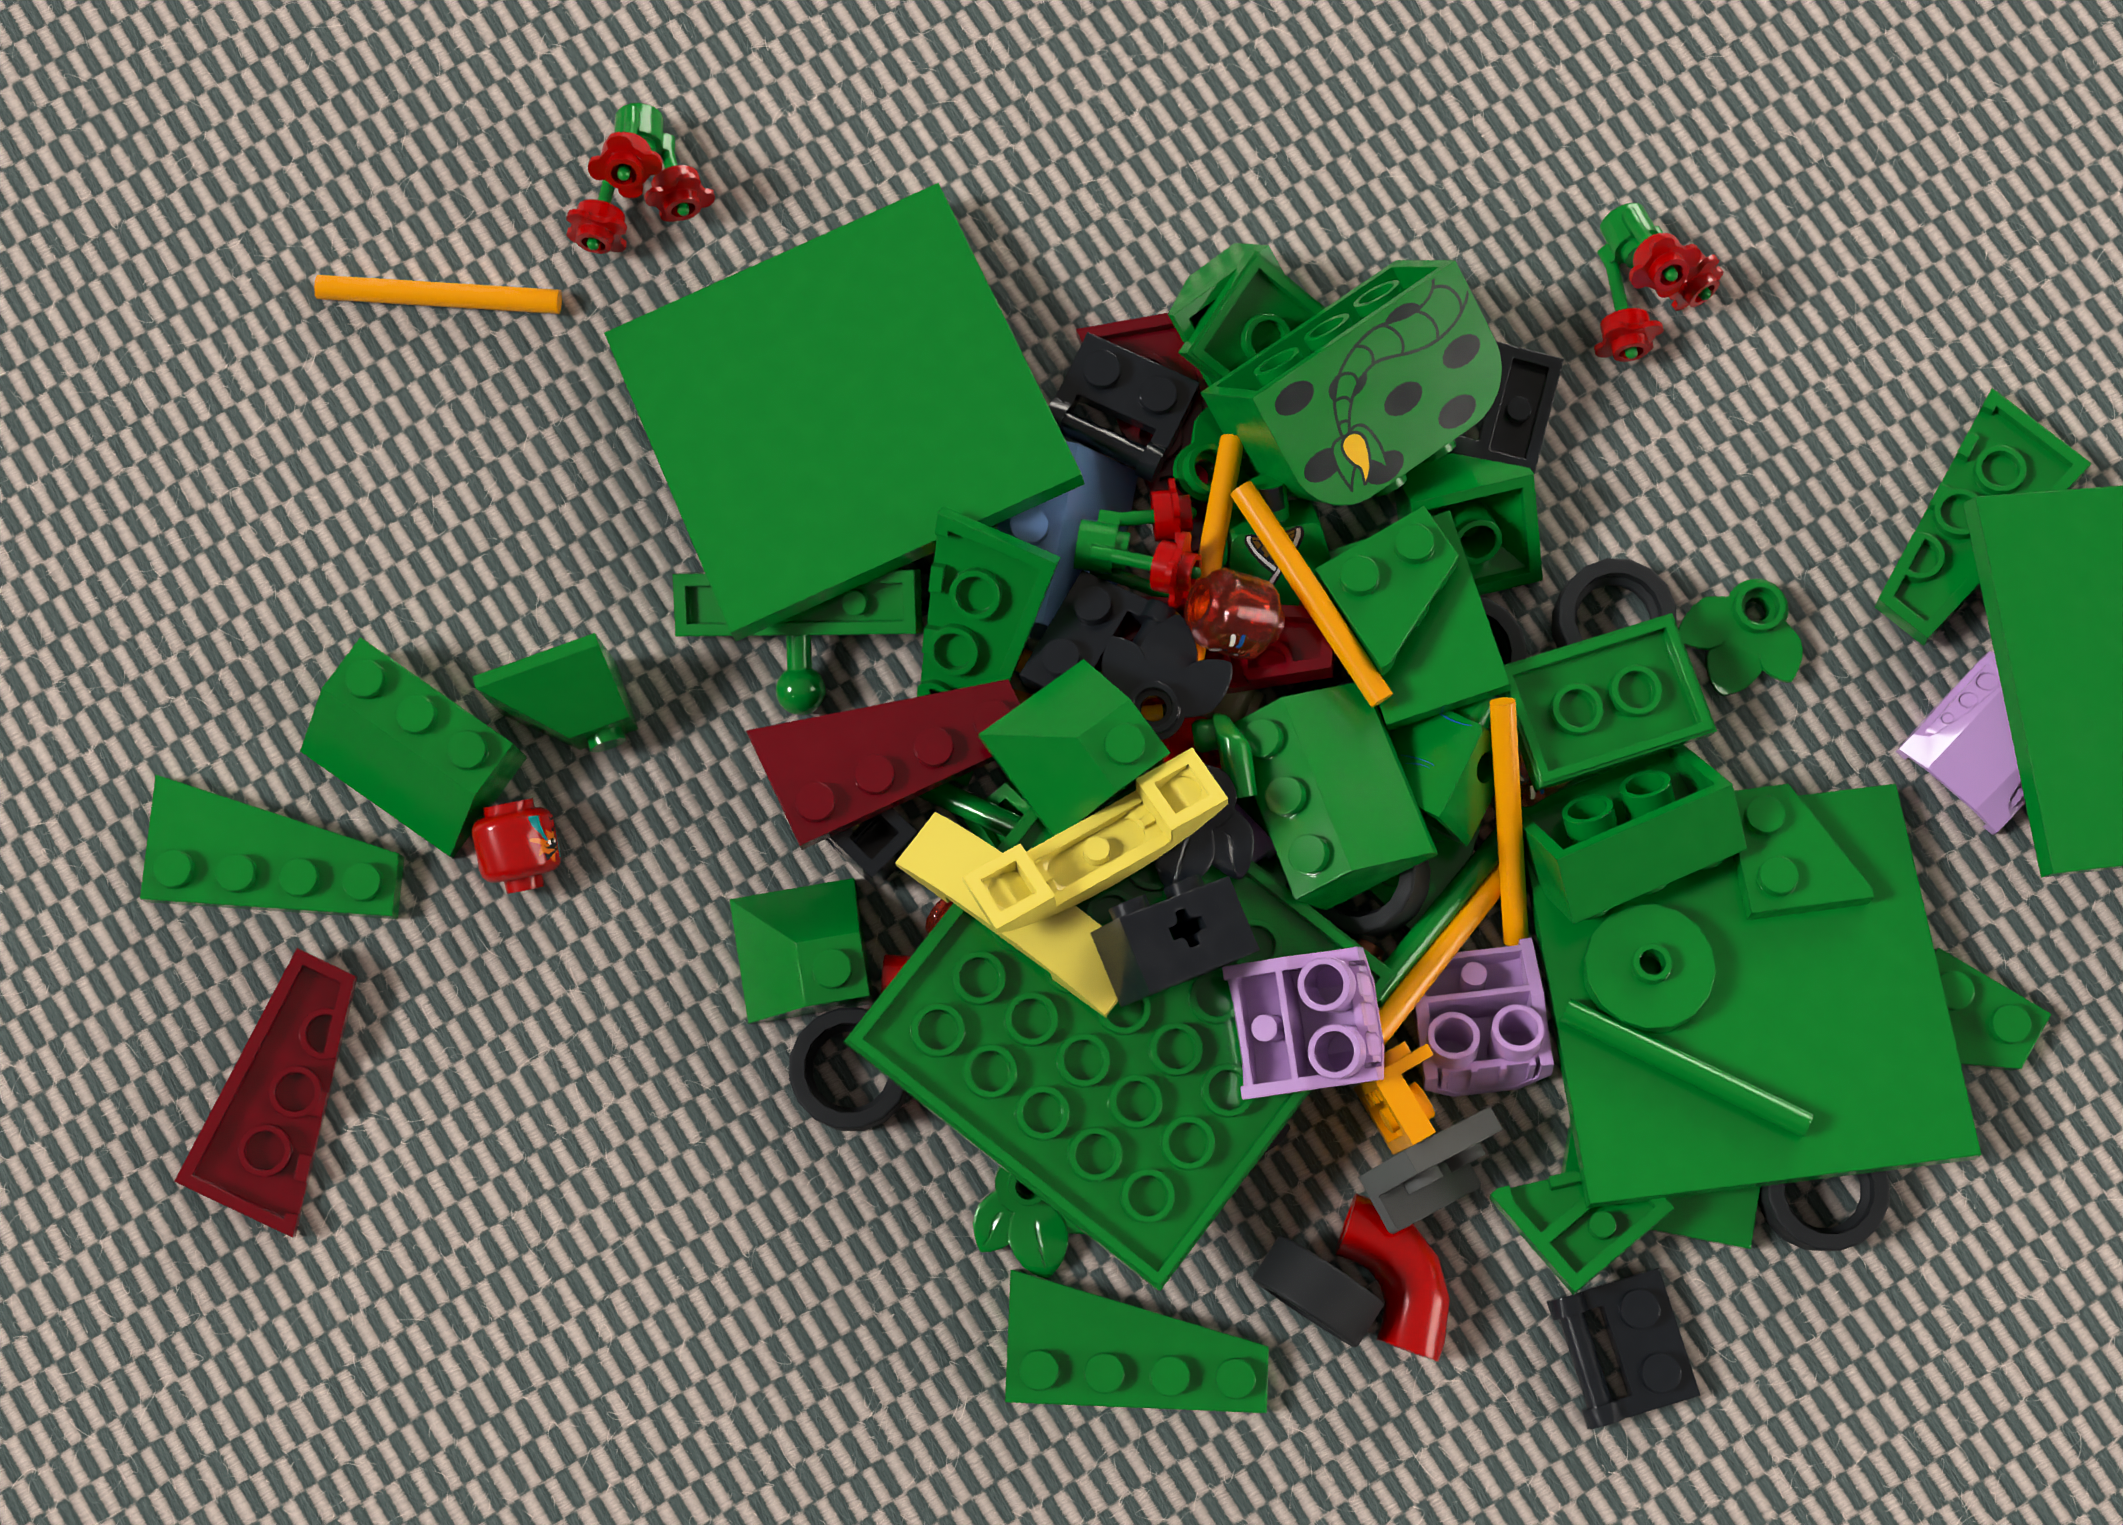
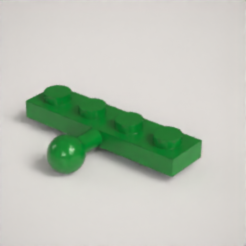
[672,569,923,715]

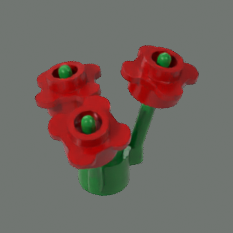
[566,103,715,254]
[1594,203,1724,362]
[1074,478,1202,608]

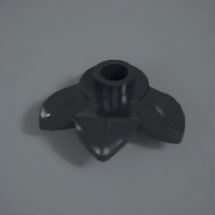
[1101,615,1232,741]
[1154,764,1254,888]

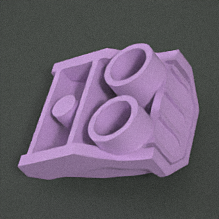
[1895,651,2025,835]
[1412,938,1554,1097]
[1222,947,1384,1100]

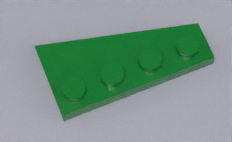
[1875,388,2092,646]
[917,507,1061,786]
[140,775,405,919]
[1005,1270,1269,1413]

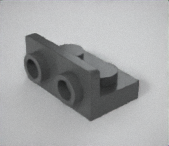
[1358,1107,1503,1234]

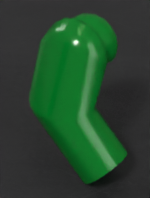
[1192,713,1258,798]

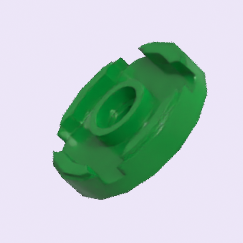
[1583,904,1716,1033]

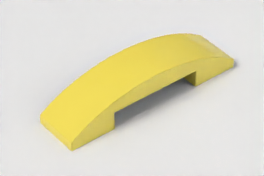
[962,747,1228,934]
[895,812,1118,1018]

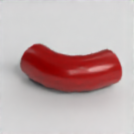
[1335,1193,1450,1362]

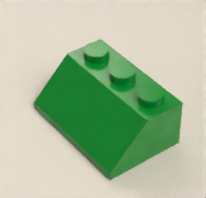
[300,637,528,859]
[1234,682,1438,910]
[1521,745,1747,924]

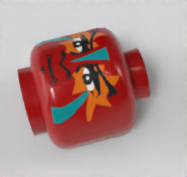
[472,798,561,894]

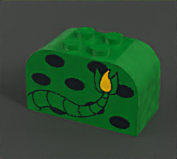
[1200,260,1502,505]

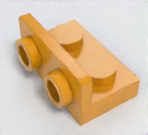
[1353,1041,1436,1155]

